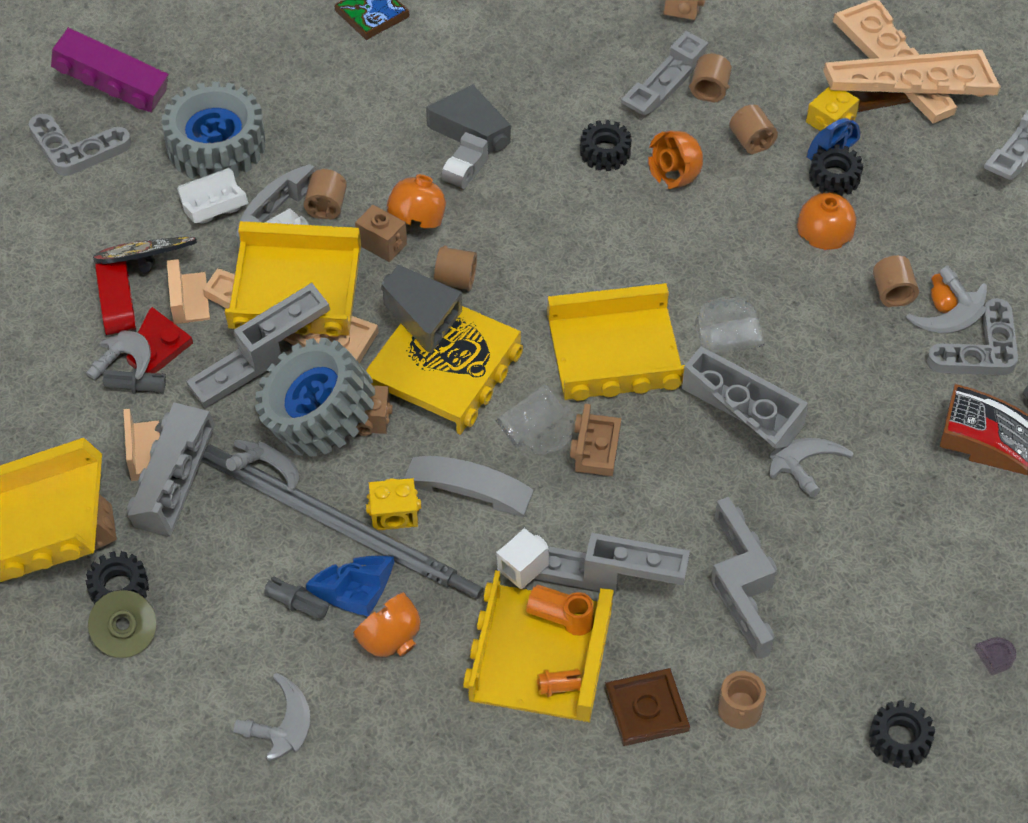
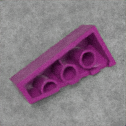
[51,27,169,113]

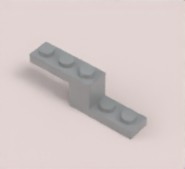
[186,283,330,409]
[711,496,777,660]
[534,533,690,594]

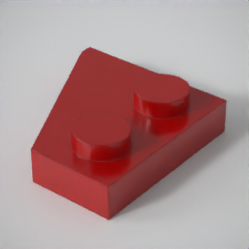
[126,307,193,373]

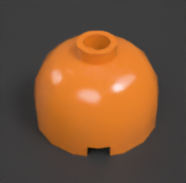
[648,131,703,189]
[386,174,446,228]
[797,193,856,250]
[353,592,421,657]

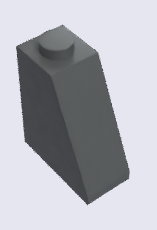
[426,85,511,154]
[381,265,462,353]

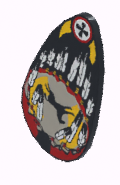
[93,237,197,273]

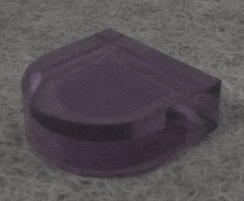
[974,637,1016,676]

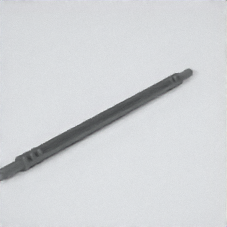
[155,422,483,599]

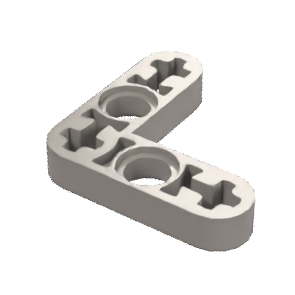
[29,114,131,176]
[927,298,1018,375]

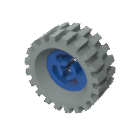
[162,82,266,179]
[255,338,375,457]

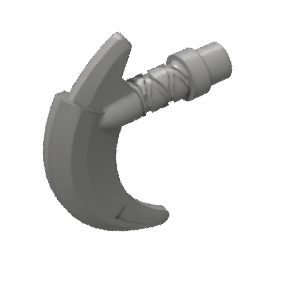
[906,265,987,333]
[86,331,151,381]
[770,438,853,497]
[226,440,299,491]
[233,673,310,761]

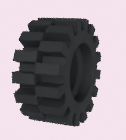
[580,120,632,171]
[809,144,863,196]
[86,551,149,605]
[869,700,935,768]

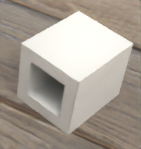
[496,528,549,590]

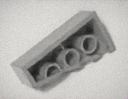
[682,346,808,448]
[127,402,215,537]

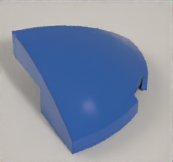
[807,118,860,161]
[306,556,394,616]

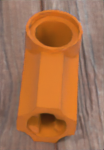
[526,584,594,636]

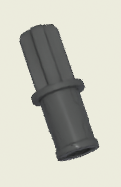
[103,369,166,394]
[264,576,329,619]

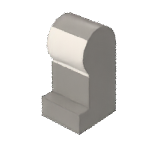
[442,132,488,189]

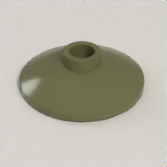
[88,590,156,658]

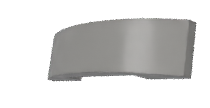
[621,31,708,115]
[984,111,1028,180]
[236,164,315,248]
[404,456,533,517]

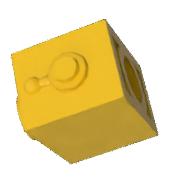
[806,86,860,131]
[366,478,421,530]

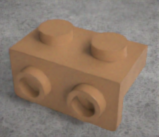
[570,404,621,476]

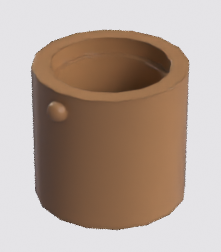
[689,54,732,102]
[729,105,778,154]
[304,169,347,220]
[434,245,477,290]
[873,255,919,307]
[718,671,766,729]

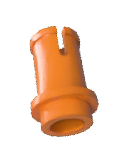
[537,669,582,697]

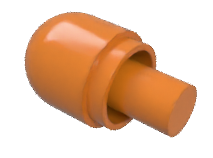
[931,274,958,313]

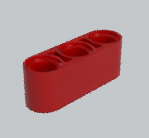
[95,261,137,335]

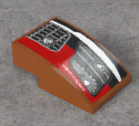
[939,384,1028,475]

